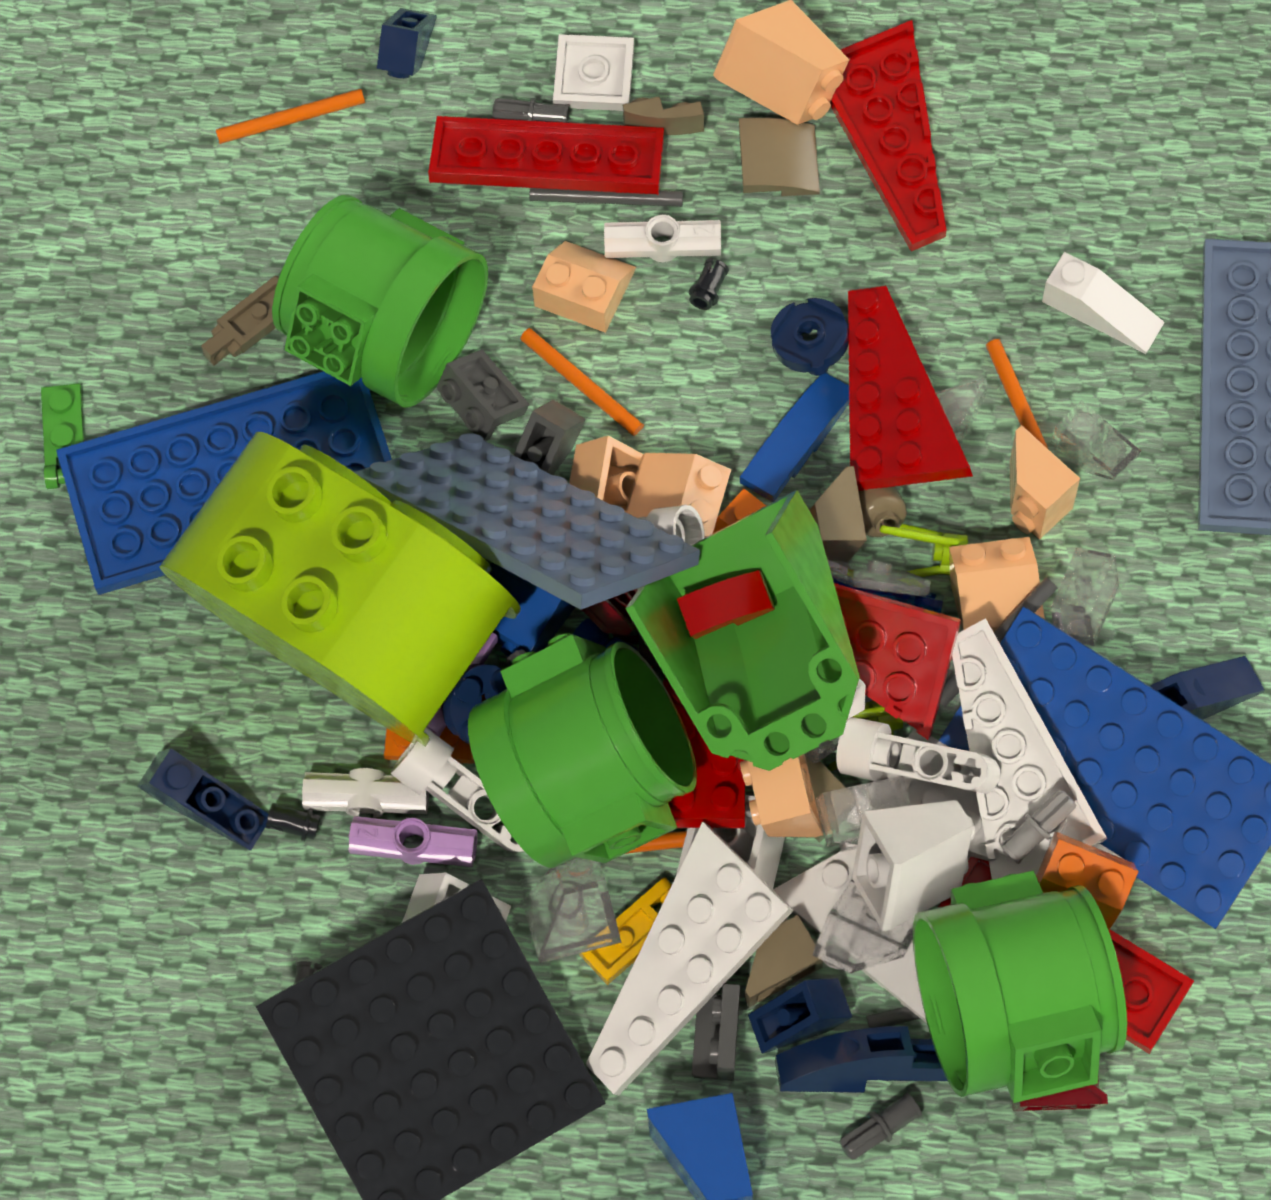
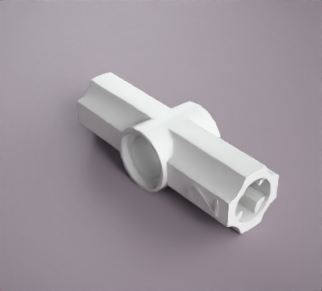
[604,215,721,262]
[302,768,429,818]

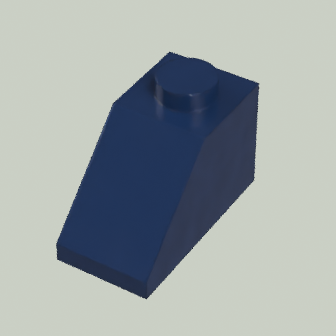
[377,8,437,79]
[748,978,853,1054]

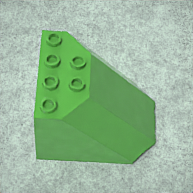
[625,490,860,771]

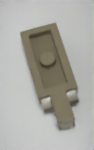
[201,276,279,366]

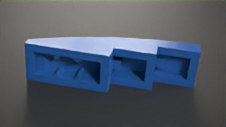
[740,373,849,502]

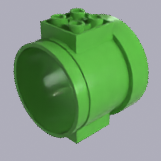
[272,194,488,408]
[468,633,697,868]
[913,870,1127,1103]

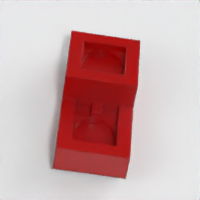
[677,570,775,639]

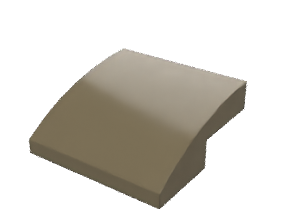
[739,118,820,196]

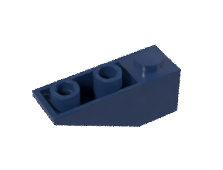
[1149,656,1265,720]
[137,748,269,851]

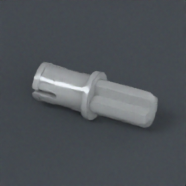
[1000,790,1076,864]

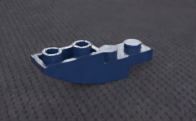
[775,1026,948,1093]

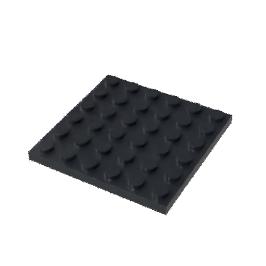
[255,879,606,1200]

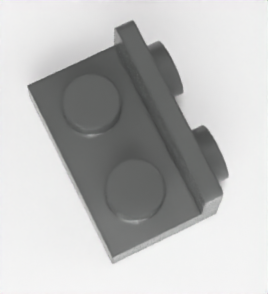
[437,349,529,441]
[692,984,740,1081]

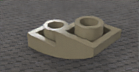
[622,96,704,135]

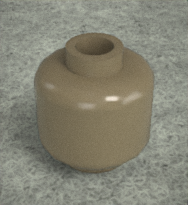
[858,487,907,537]

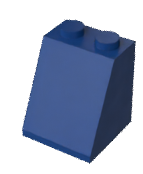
[489,562,575,657]
[647,1093,753,1200]

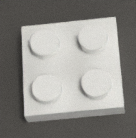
[553,34,634,111]

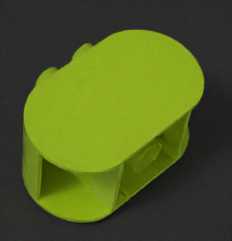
[159,432,521,747]

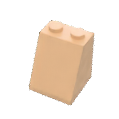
[713,0,849,125]

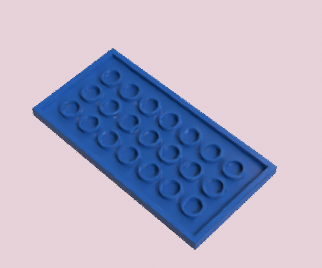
[56,372,392,595]
[938,607,1271,929]

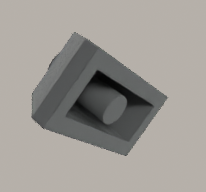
[514,400,586,475]

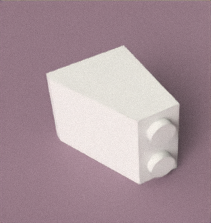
[852,800,975,931]

